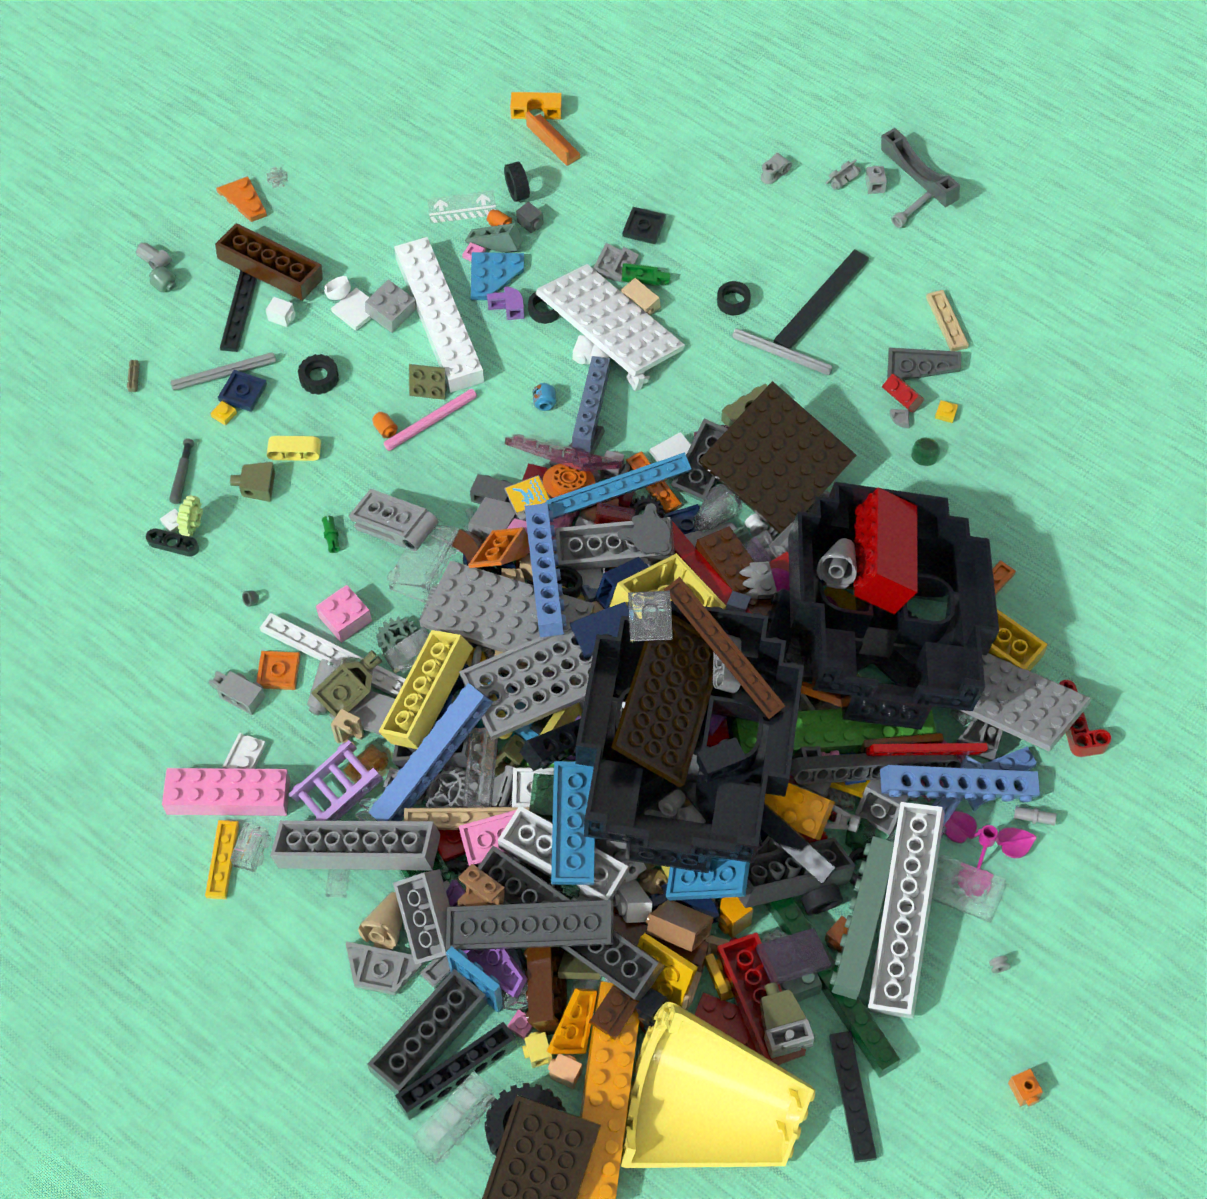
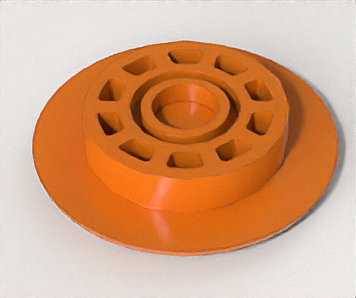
[542,463,595,498]

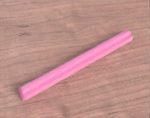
[384,389,477,451]

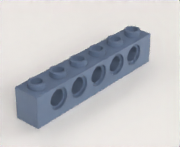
[572,356,610,454]

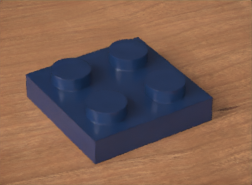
[218,370,267,412]

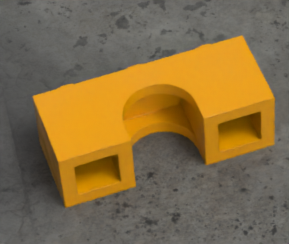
[510,92,562,120]

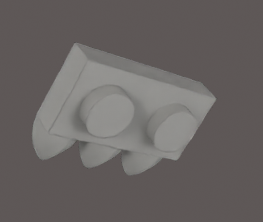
[739,561,777,600]

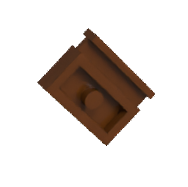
[589,986,639,1040]

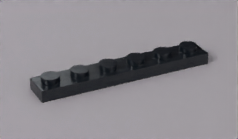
[829,1031,877,1163]

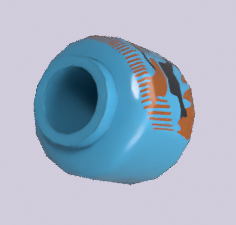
[532,383,556,411]

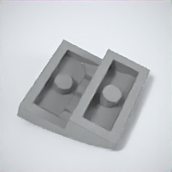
[593,243,639,282]

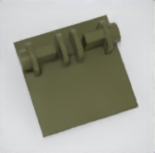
[409,364,447,400]

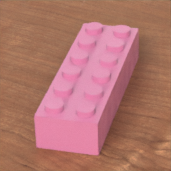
[162,768,290,816]

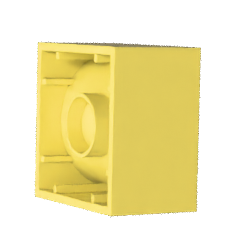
[610,553,726,619]

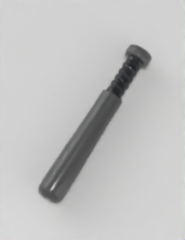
[169,439,194,504]

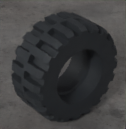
[485,1083,566,1156]

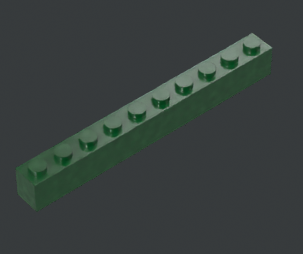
[765,897,900,1078]

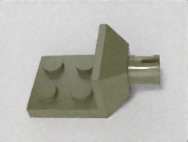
[311,650,382,717]

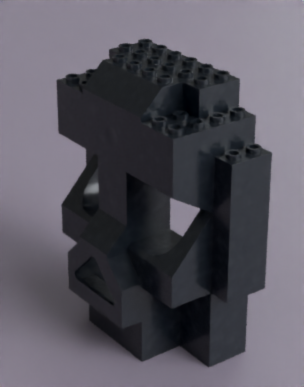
[788,482,999,730]
[575,597,804,873]

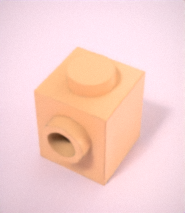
[548,1054,583,1089]

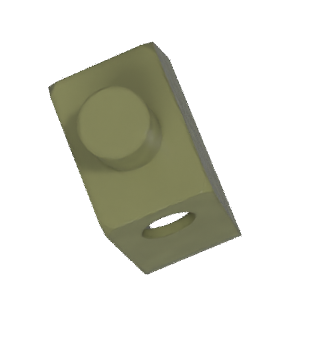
[230,462,275,502]
[488,734,526,777]
[760,982,807,1032]

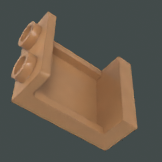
[457,864,505,907]

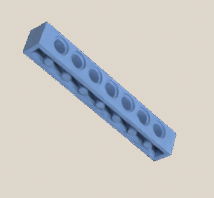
[525,503,567,637]
[880,765,1040,802]

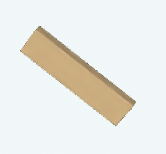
[926,290,969,351]

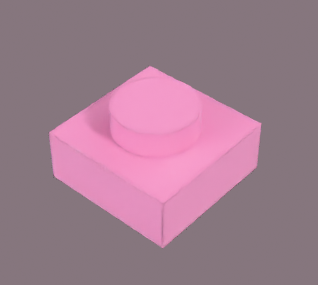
[507,1009,534,1039]

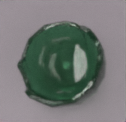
[911,437,940,466]

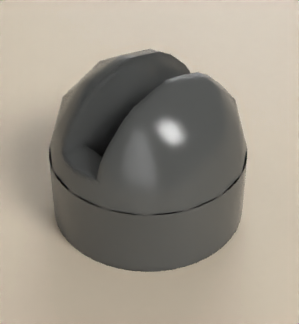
[242,590,259,606]

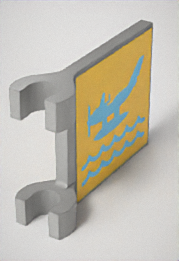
[504,475,550,521]

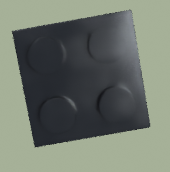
[622,207,666,245]

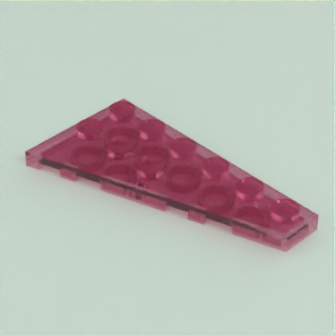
[505,434,622,471]

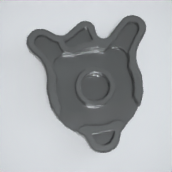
[618,503,672,556]

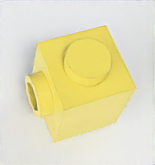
[522,1032,552,1068]

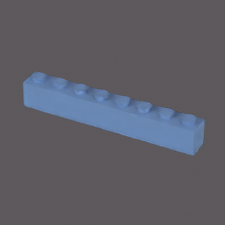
[369,683,493,821]

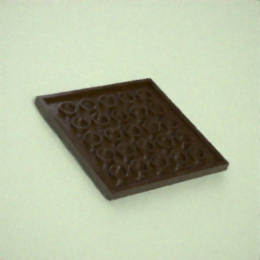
[698,381,857,534]

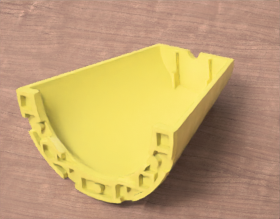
[620,1002,815,1168]

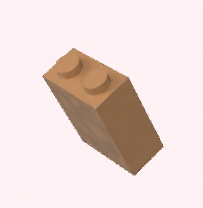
[646,900,714,952]

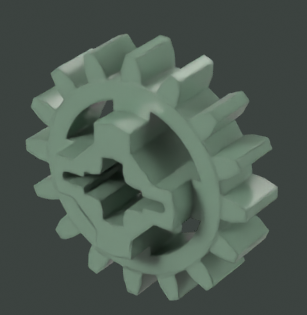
[376,616,419,658]

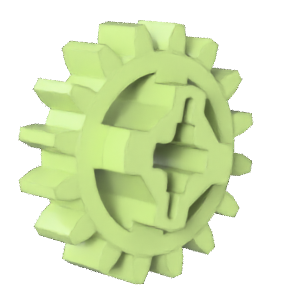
[177,495,203,537]

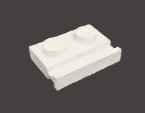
[222,733,266,769]

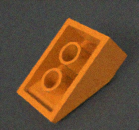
[468,527,530,568]

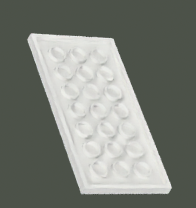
[536,264,685,377]

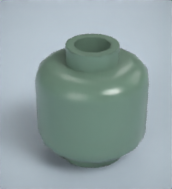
[149,266,176,292]

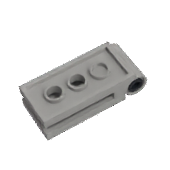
[349,489,439,551]

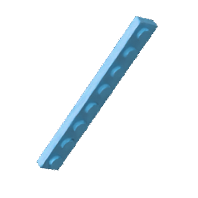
[545,452,692,519]

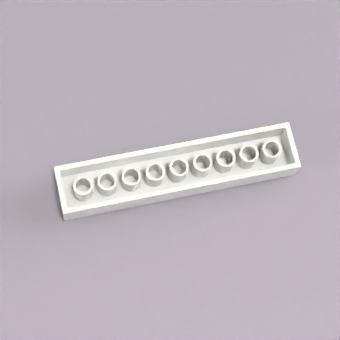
[394,237,484,393]
[868,802,945,1019]

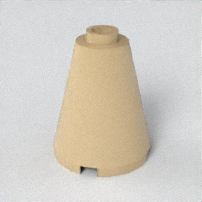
[358,892,403,950]

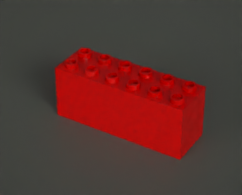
[853,487,917,614]

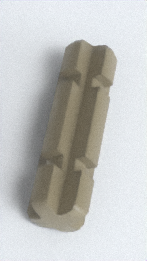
[127,360,140,392]

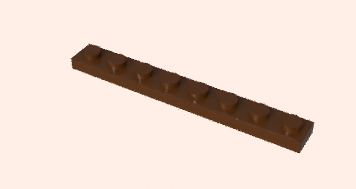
[663,577,785,719]

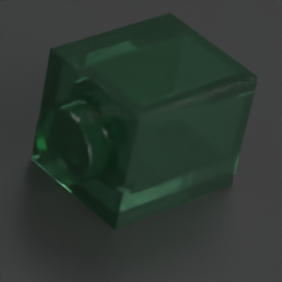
[845,818,876,850]

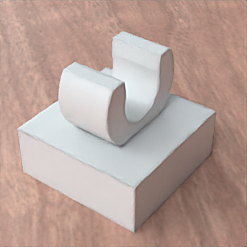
[626,372,650,391]

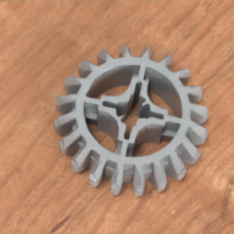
[424,766,477,808]

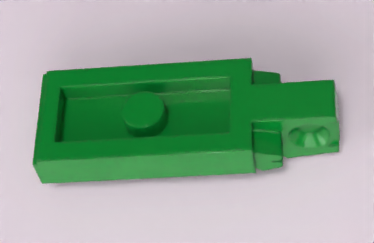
[621,263,670,286]

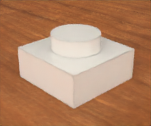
[160,509,179,533]

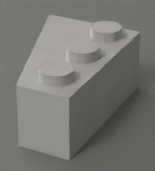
[957,718,1003,760]

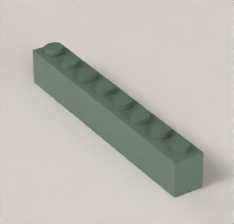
[830,836,894,1000]

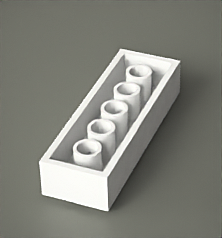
[498,805,628,901]

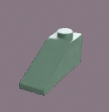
[465,223,523,252]

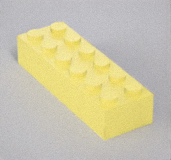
[379,630,473,749]

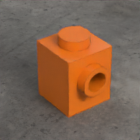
[1008,1068,1043,1107]

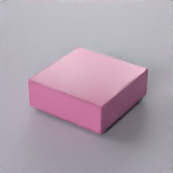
[462,242,486,261]

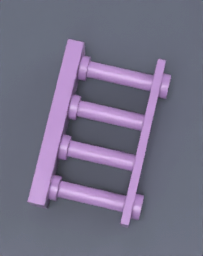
[288,740,384,821]

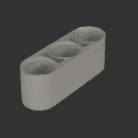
[713,634,741,693]

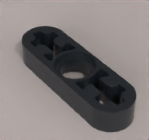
[146,528,199,557]

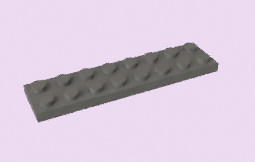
[446,900,613,950]

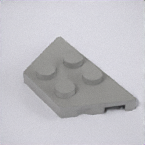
[346,941,424,995]

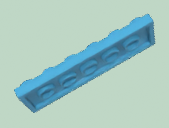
[551,761,595,885]

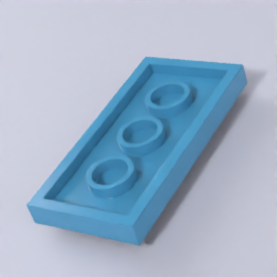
[666,857,750,901]

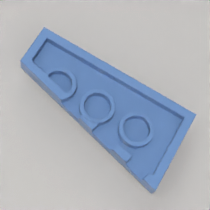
[967,746,1037,812]

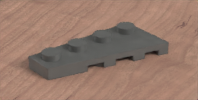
[887,347,961,380]

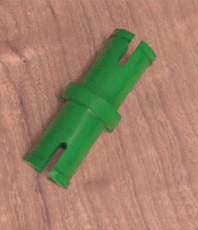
[322,515,341,553]

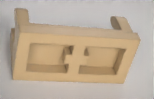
[621,278,661,315]
[330,709,364,745]

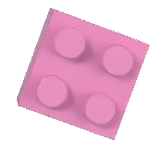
[316,585,372,643]

